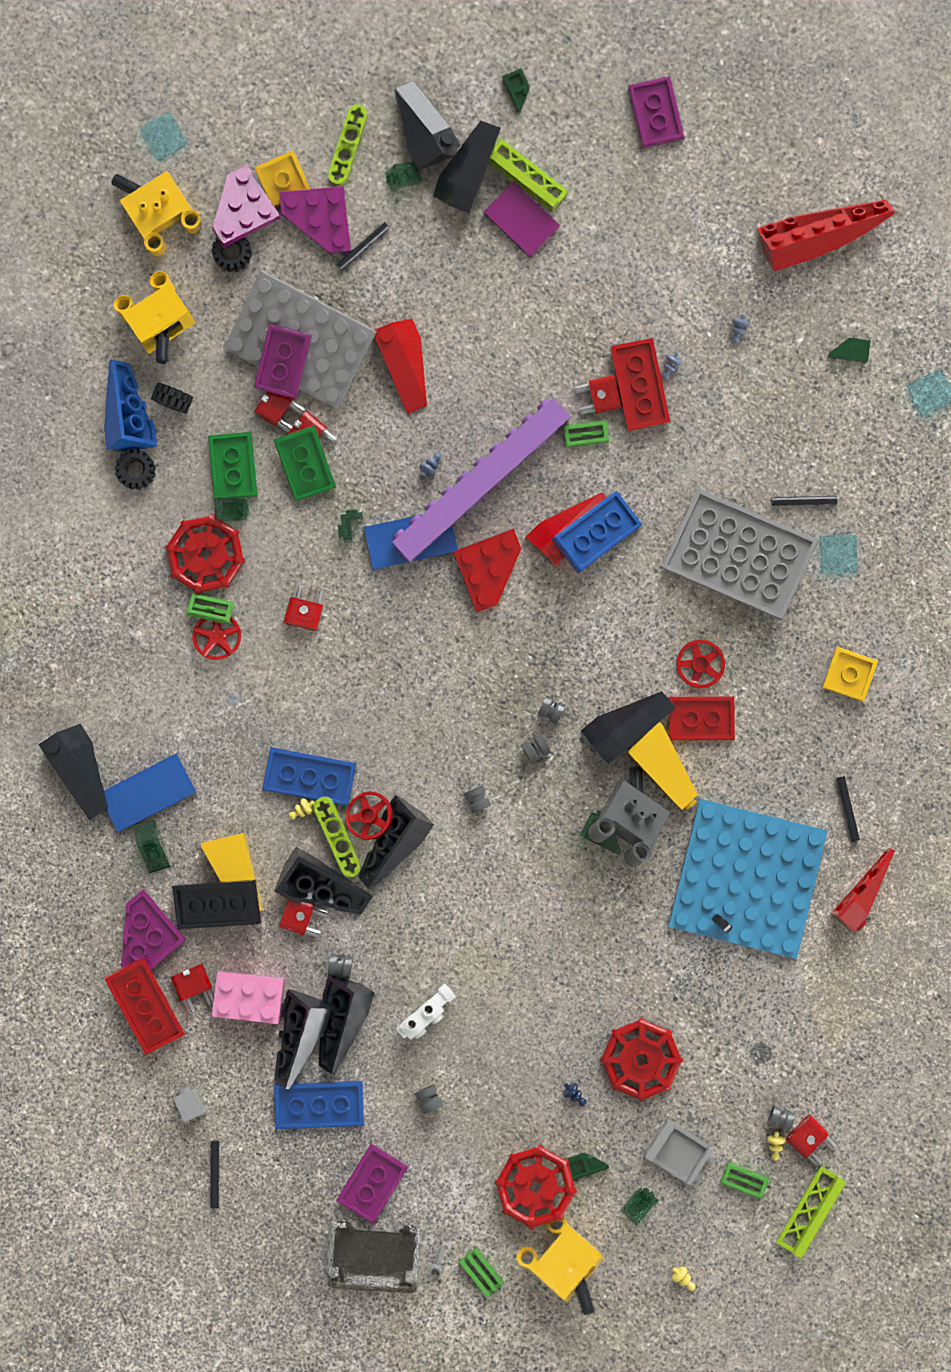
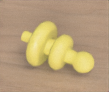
[289,798,314,820]
[767,1131,786,1161]
[672,1267,695,1291]

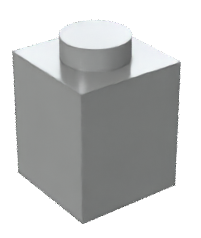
[173,1086,207,1123]

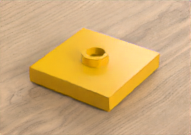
[254,150,310,207]
[822,646,878,702]

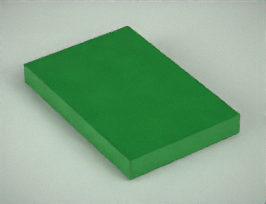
[273,425,336,501]
[208,432,258,501]

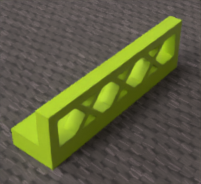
[490,138,569,212]
[776,1165,846,1259]

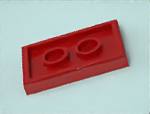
[668,696,735,741]

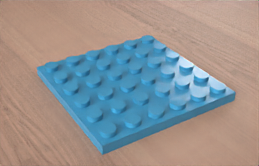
[668,799,828,959]

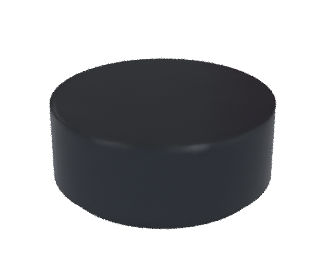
[711,913,733,934]

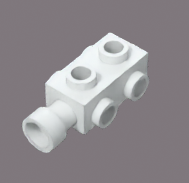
[396,984,456,1040]

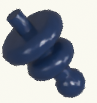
[563,1083,587,1106]

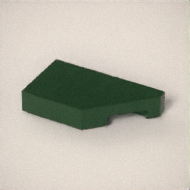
[502,68,530,114]
[827,337,871,363]
[565,1152,609,1180]

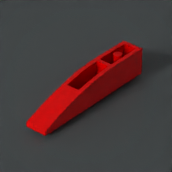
[757,200,895,272]

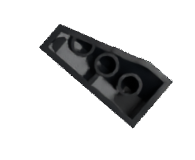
[394,81,461,172]
[433,120,501,213]
[581,691,676,764]
[38,724,108,820]
[358,795,434,890]
[274,847,372,915]
[319,976,375,1075]
[274,989,332,1089]

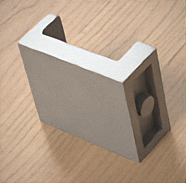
[643,1118,714,1186]

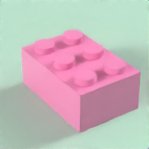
[212,971,285,1024]

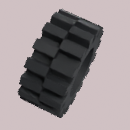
[212,237,252,272]
[150,382,193,414]
[115,449,156,490]

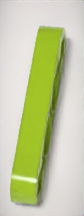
[328,104,367,187]
[314,796,361,877]

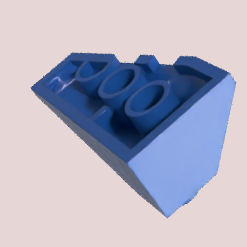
[104,359,157,452]

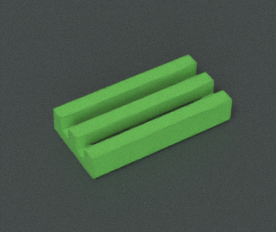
[563,420,609,448]
[186,593,235,625]
[720,1161,770,1199]
[459,1247,504,1297]

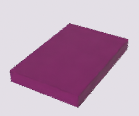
[628,76,685,149]
[484,181,560,257]
[254,324,312,399]
[336,1143,408,1224]

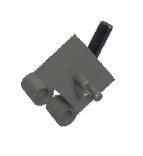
[588,766,670,868]

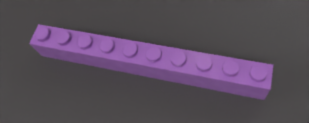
[392,397,571,564]

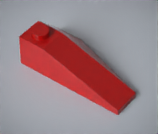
[374,319,427,415]
[525,492,606,568]
[831,848,895,932]

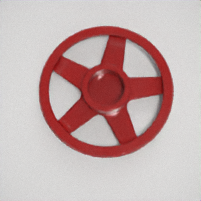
[192,613,241,660]
[676,640,725,688]
[345,791,392,840]

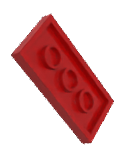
[610,338,671,432]
[104,957,185,1055]

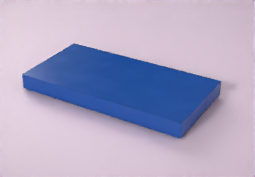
[552,490,643,574]
[364,514,458,570]
[262,747,357,806]
[104,753,197,833]
[274,1081,364,1129]

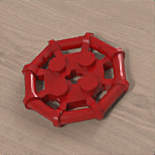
[164,514,246,595]
[600,1018,683,1102]
[494,1145,577,1230]

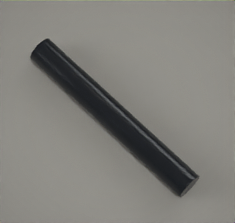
[336,222,390,271]
[771,495,838,506]
[836,776,860,842]
[210,1140,219,1209]

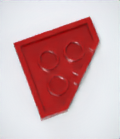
[453,528,522,613]

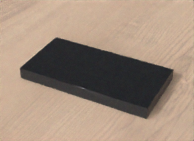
[172,879,261,929]

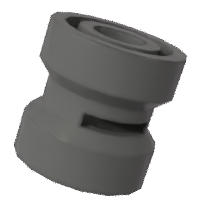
[537,695,566,725]
[521,734,551,764]
[463,785,491,814]
[328,954,353,979]
[415,1084,444,1114]
[767,1105,796,1134]

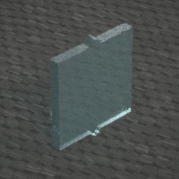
[139,111,188,161]
[907,369,951,417]
[820,533,858,576]

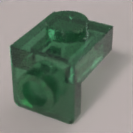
[385,162,422,192]
[214,497,250,522]
[338,509,363,543]
[620,1186,659,1225]

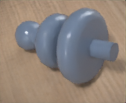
[732,314,750,343]
[661,352,682,379]
[419,453,441,477]

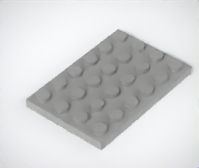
[224,270,377,409]
[662,489,818,620]

